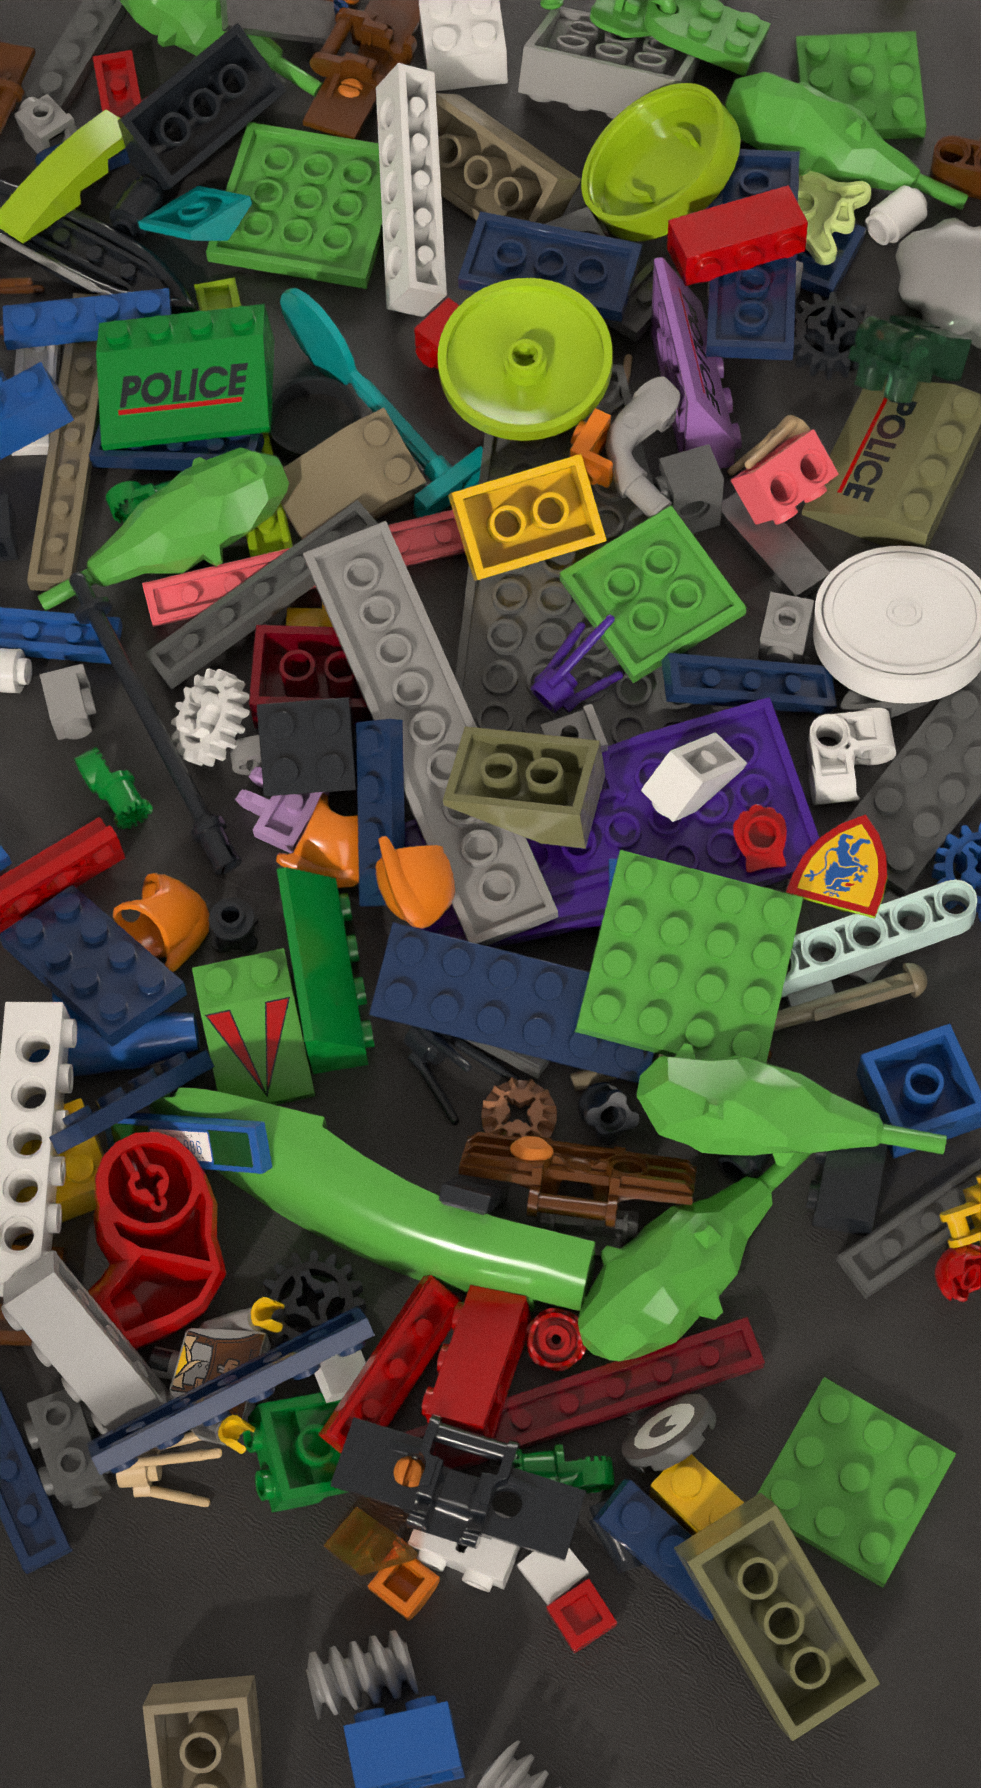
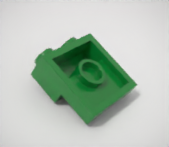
[243,1393,348,1513]

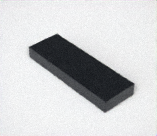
[438,1174,511,1215]

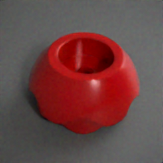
[935,1244,981,1302]
[525,1308,586,1371]

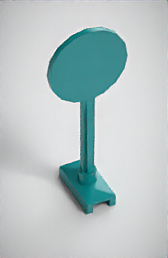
[280,288,483,518]

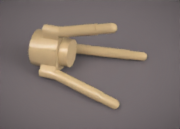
[727,415,810,476]
[116,1431,222,1507]

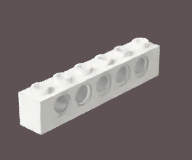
[376,63,447,317]
[0,1002,77,1297]

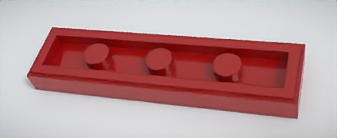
[318,1275,462,1453]

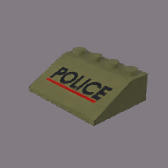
[802,378,981,549]

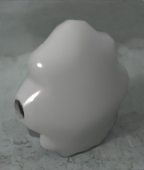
[895,218,981,349]

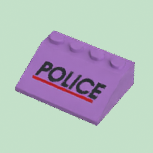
[651,257,742,469]

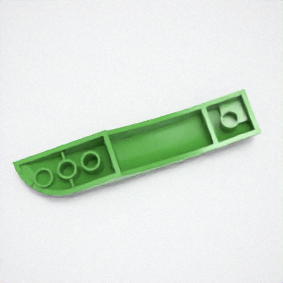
[149,1088,595,1312]

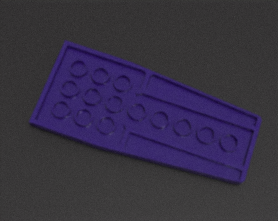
[405,697,819,948]

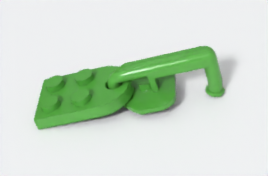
[540,0,771,76]

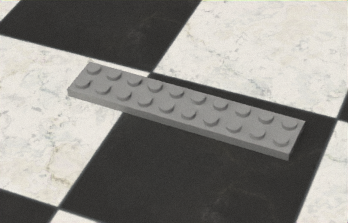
[303,521,558,946]

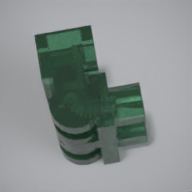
[848,315,972,403]

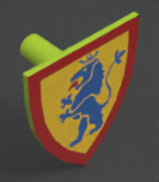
[786,814,888,919]

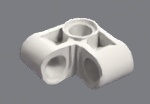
[806,708,896,805]

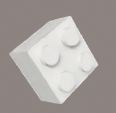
[419,0,508,91]

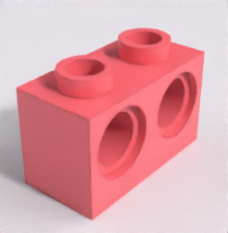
[730,429,839,525]

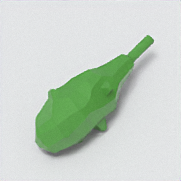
[120,0,323,97]
[724,72,969,210]
[37,447,289,611]
[637,1043,947,1167]
[578,1153,812,1361]

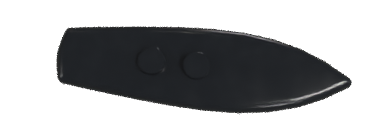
[0,178,196,314]

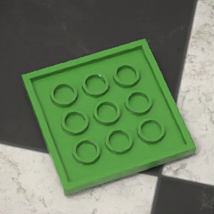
[206,122,383,289]
[575,850,803,1062]

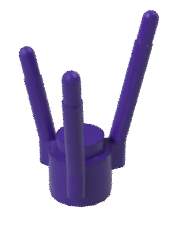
[530,615,623,713]

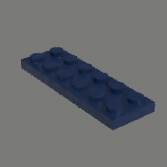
[706,149,800,360]
[369,922,654,1084]

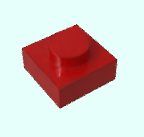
[546,1579,617,1654]

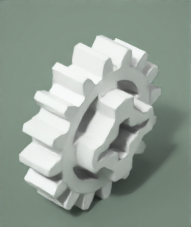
[171,668,250,767]

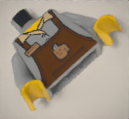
[149,1297,285,1454]

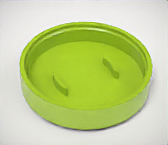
[581,83,740,241]

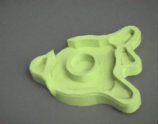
[798,171,871,265]

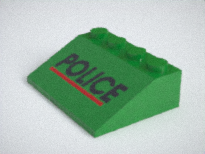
[96,304,275,451]

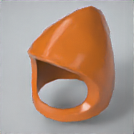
[276,792,359,888]
[375,836,455,929]
[113,873,210,972]

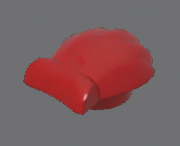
[733,804,787,872]

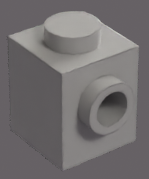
[758,592,814,664]

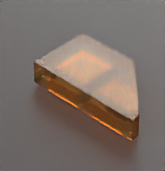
[323,1507,418,1576]

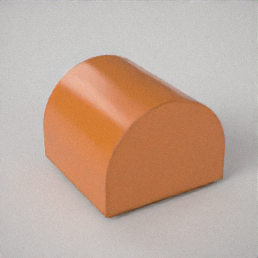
[368,1545,440,1621]

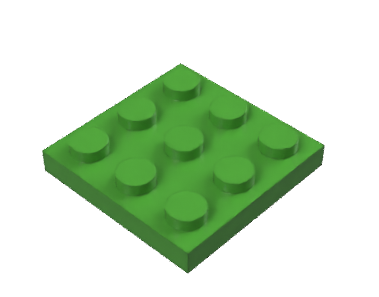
[795,31,926,139]
[560,506,746,683]
[757,1377,956,1588]

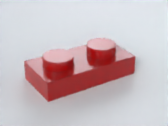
[93,50,141,118]

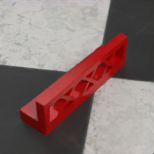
[0,817,125,933]

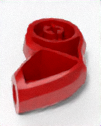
[88,1132,226,1351]

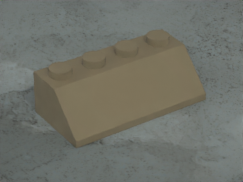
[436,93,581,224]

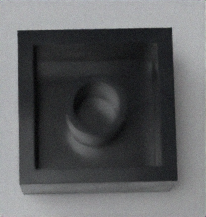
[257,697,357,797]

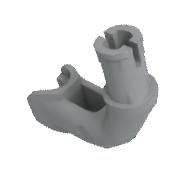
[605,376,681,518]

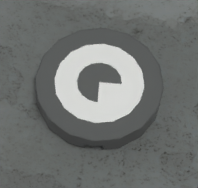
[622,1394,716,1473]

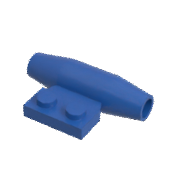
[29,992,200,1077]

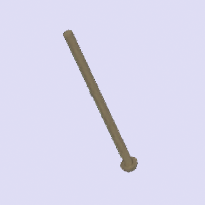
[570,963,928,1092]

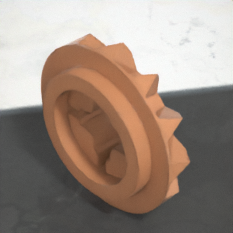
[481,1077,557,1138]

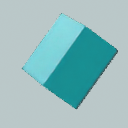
[138,186,252,241]

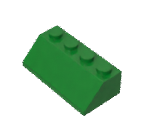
[277,867,375,1074]

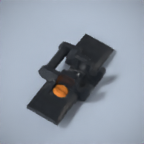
[331,1414,586,1561]

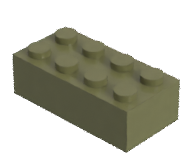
[674,1493,880,1741]

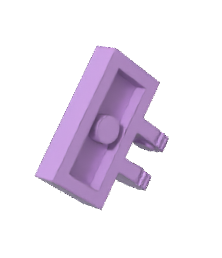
[235,766,330,853]

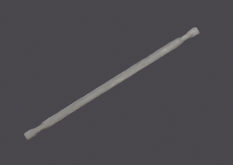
[0,232,113,295]

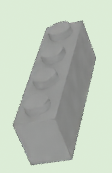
[1,1250,171,1435]

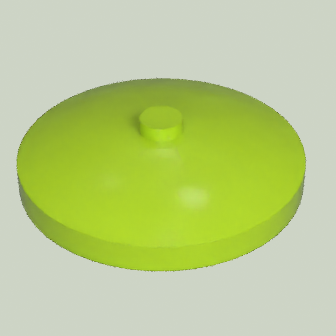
[438,278,613,441]

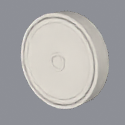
[813,546,981,704]

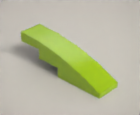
[0,109,126,243]

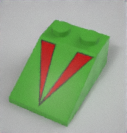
[192,948,315,1105]

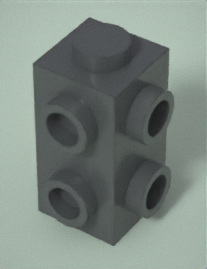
[24,1389,112,1508]

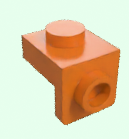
[570,408,613,488]

